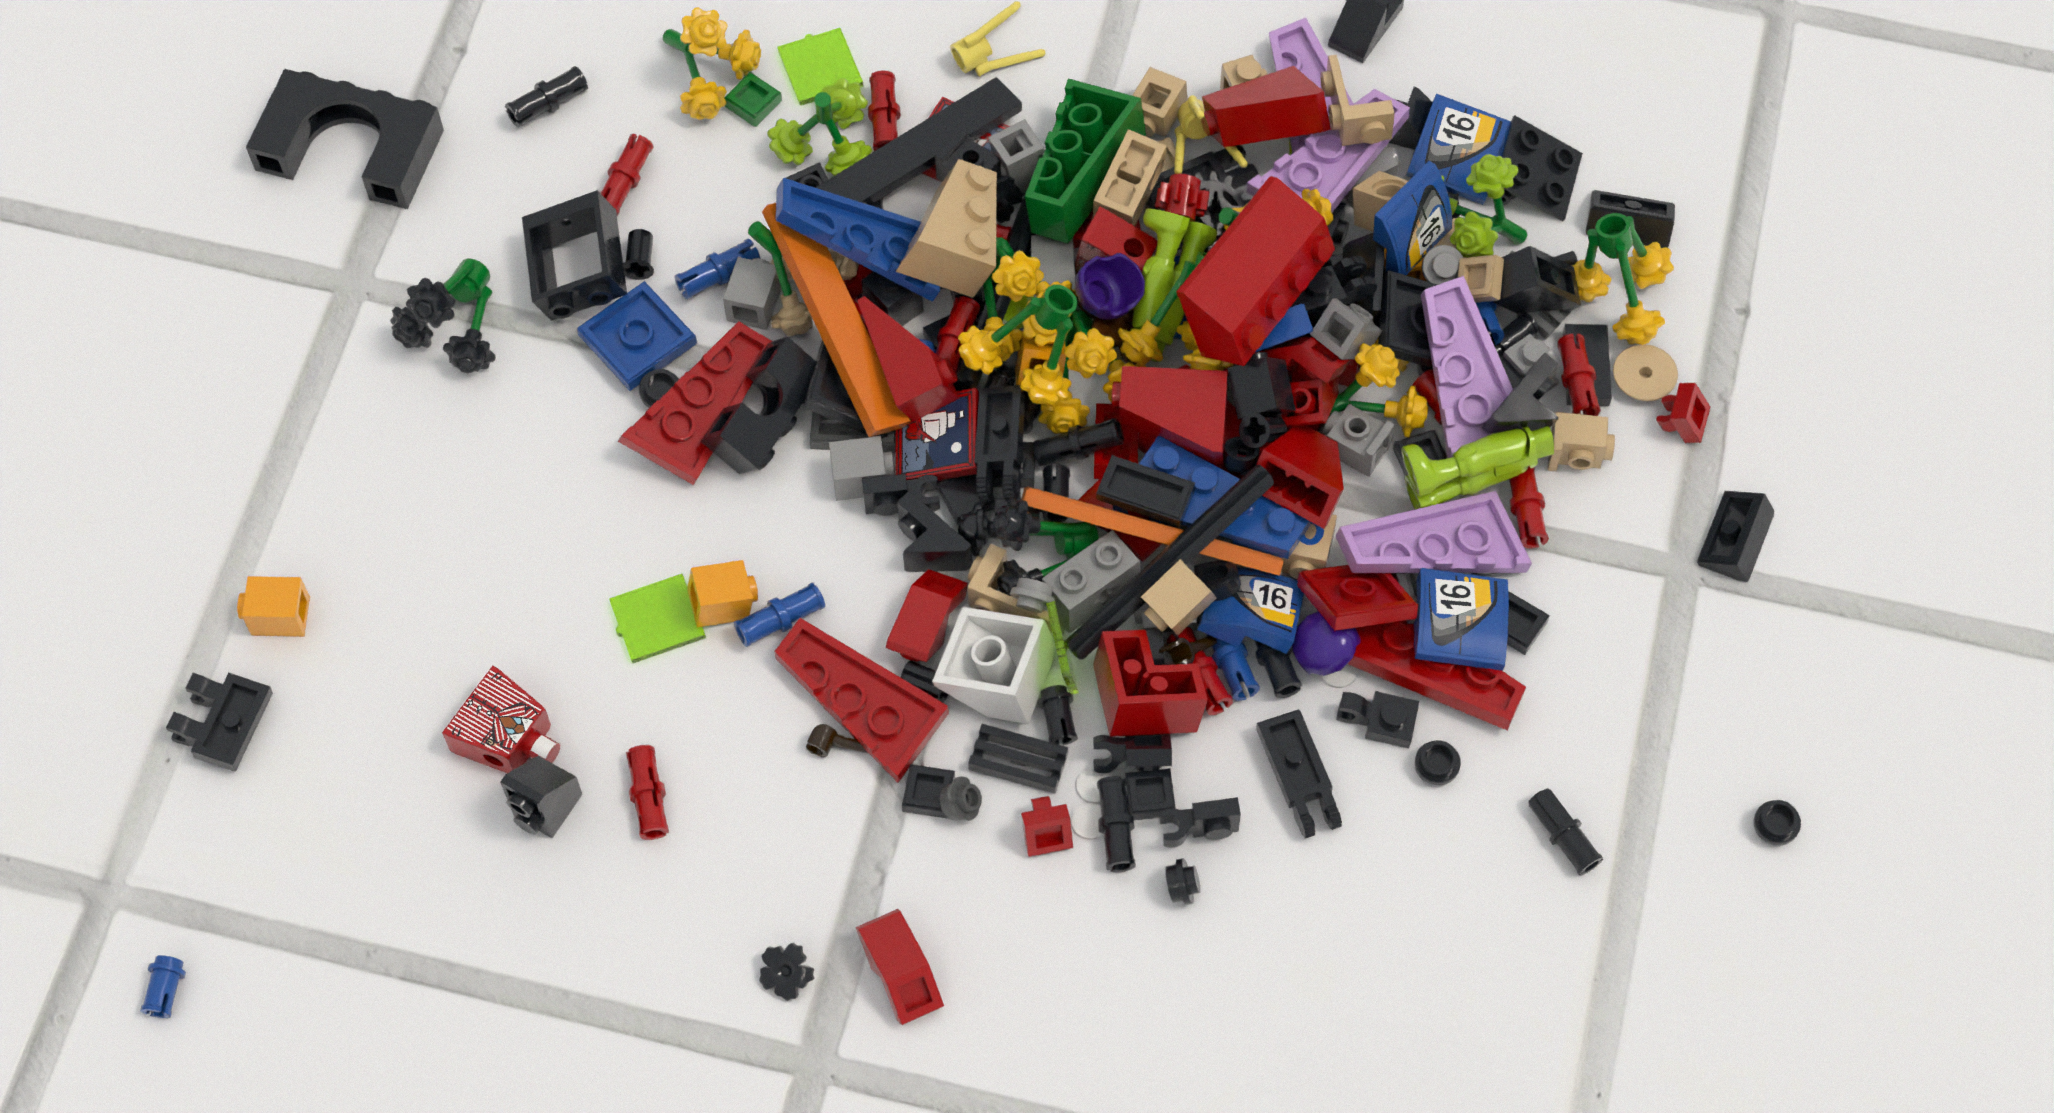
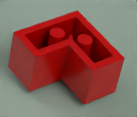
[1093,630,1208,737]

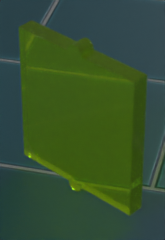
[777,28,864,106]
[609,574,706,664]
[1046,601,1079,694]

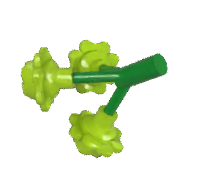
[767,78,872,176]
[1442,154,1527,258]

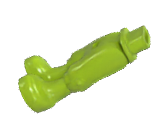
[1130,209,1218,363]
[1401,426,1554,510]

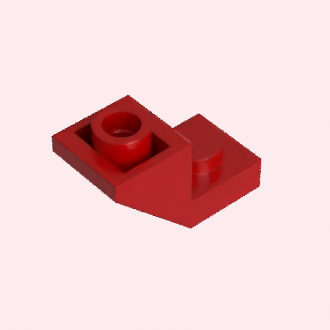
[1256,335,1351,383]
[1281,364,1339,428]
[886,569,969,662]
[856,909,944,1025]

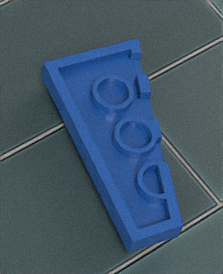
[776,178,940,302]
[1113,436,1311,559]

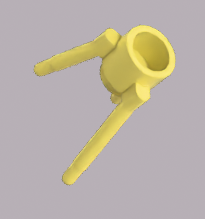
[950,1,1045,77]
[1174,95,1248,174]

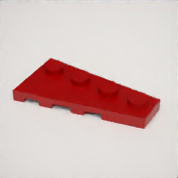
[618,321,773,485]
[774,618,949,783]
[1348,620,1526,731]

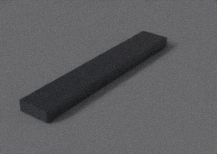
[816,77,1022,205]

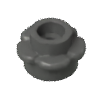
[940,776,982,821]

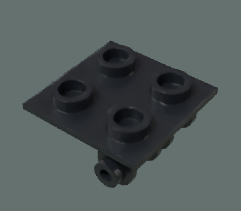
[1501,115,1583,221]

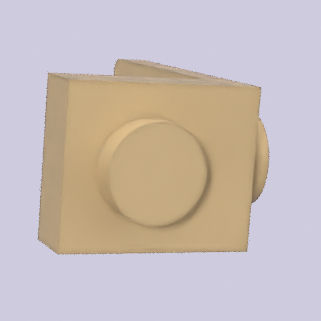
[1320,55,1395,146]
[967,544,1053,633]

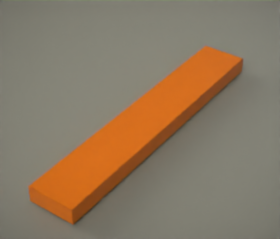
[762,203,910,437]
[1021,486,1284,576]

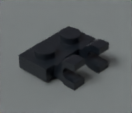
[166,672,273,772]

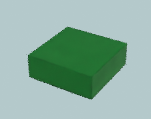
[724,72,782,127]

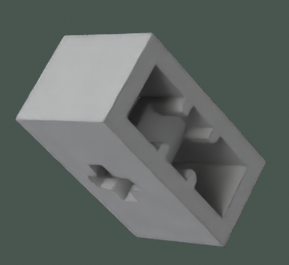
[1042,530,1140,633]

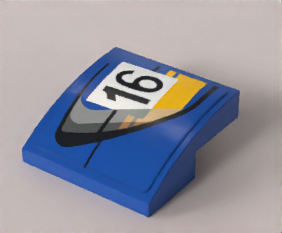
[1405,93,1511,205]
[1373,161,1452,275]
[1197,567,1304,654]
[1413,568,1509,671]

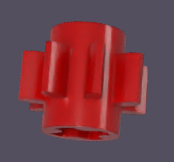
[1155,174,1210,222]

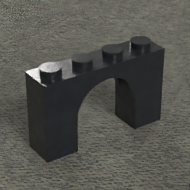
[246,69,444,209]

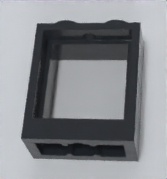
[522,190,627,321]

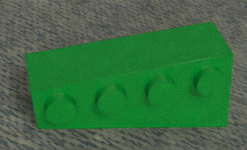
[1025,78,1146,243]

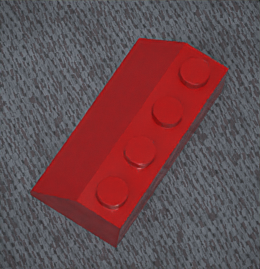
[1176,176,1335,366]

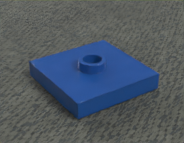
[577,281,697,391]

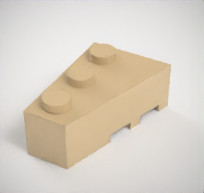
[896,159,997,297]

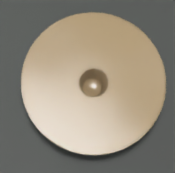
[1613,344,1678,401]

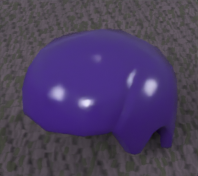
[1075,253,1145,320]
[1292,611,1361,676]

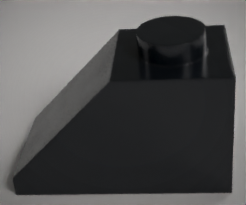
[1493,246,1581,313]

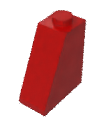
[1201,66,1331,147]
[1112,366,1228,469]
[1257,425,1344,529]

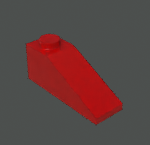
[857,296,959,422]

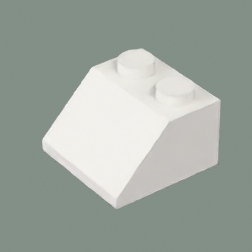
[932,607,1057,724]

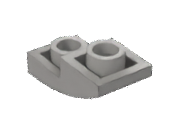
[1031,235,1077,299]

